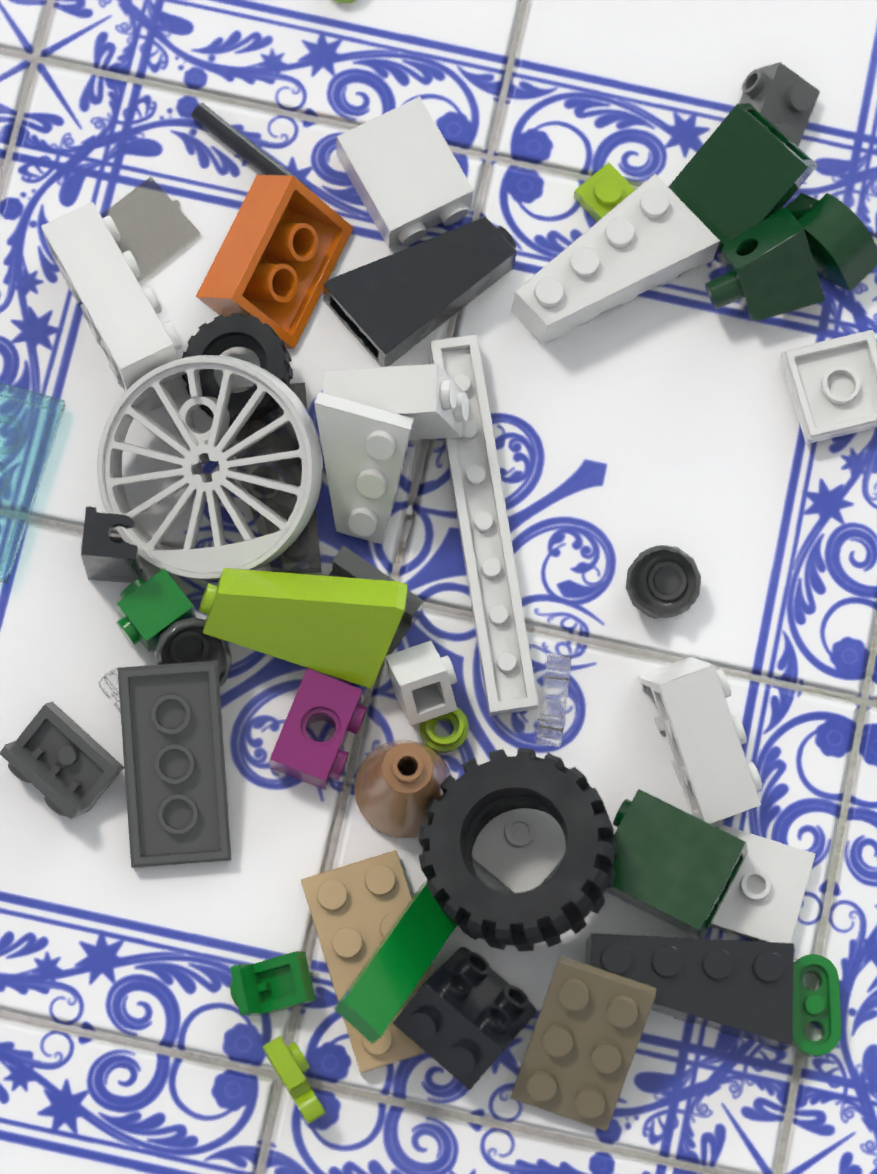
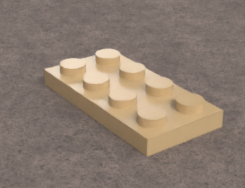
[301,850,435,1074]

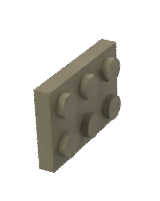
[510,955,657,1131]

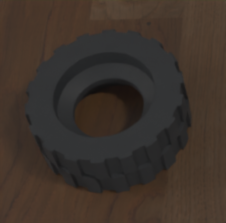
[182,313,293,426]

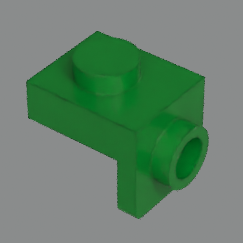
[230,951,316,1016]

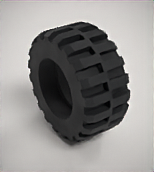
[418,748,618,952]

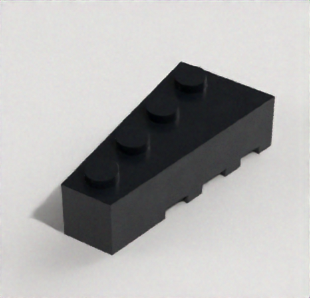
[585,933,794,1051]

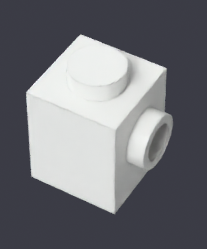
[385,641,457,726]

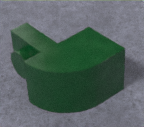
[786,192,877,292]

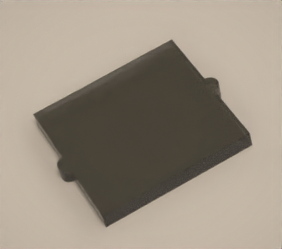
[101,177,200,282]

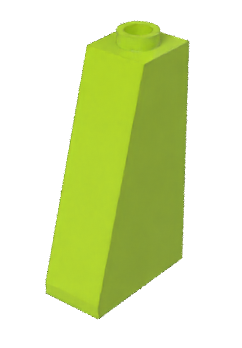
[199,568,408,689]

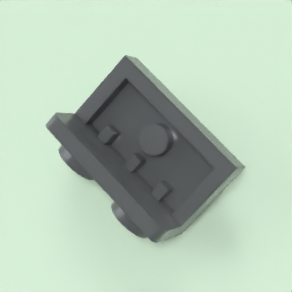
[739,62,820,147]
[0,701,124,819]

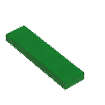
[334,880,457,1044]

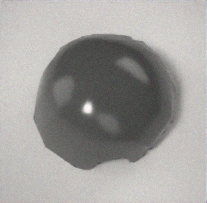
[626,545,701,619]
[154,617,232,687]

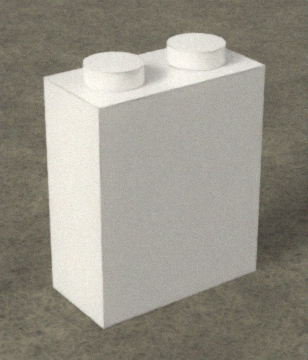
[336,96,474,248]
[323,364,469,440]

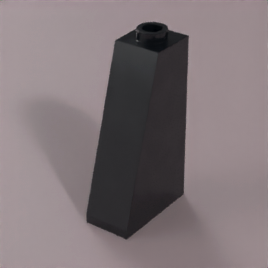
[323,217,517,367]

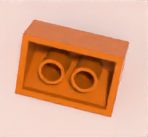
[196,175,354,349]

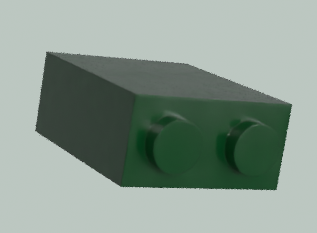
[668,103,818,251]
[605,789,748,939]

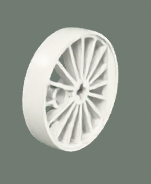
[97,355,323,580]

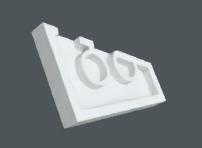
[314,392,414,545]

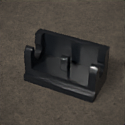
[81,506,143,583]

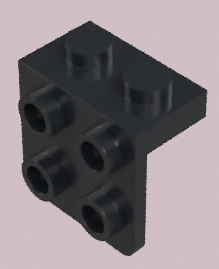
[393,947,537,1090]

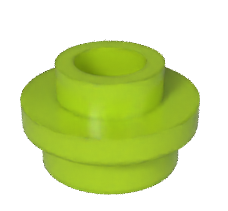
[419,707,469,753]

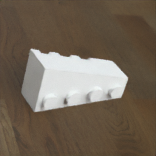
[511,174,720,344]

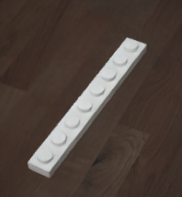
[430,335,539,716]

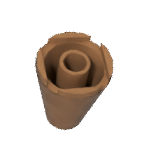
[354,740,451,838]

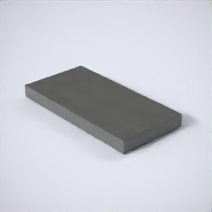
[117,660,232,868]

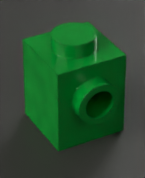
[116,568,196,652]

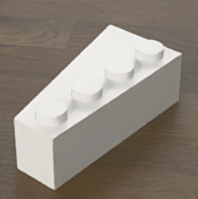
[41,202,188,414]

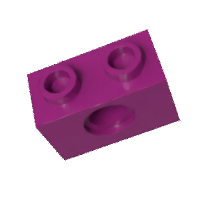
[270,669,367,790]

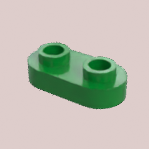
[792,954,841,1057]

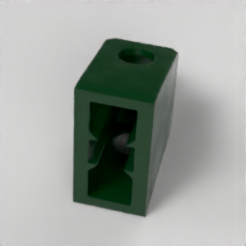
[705,207,825,321]

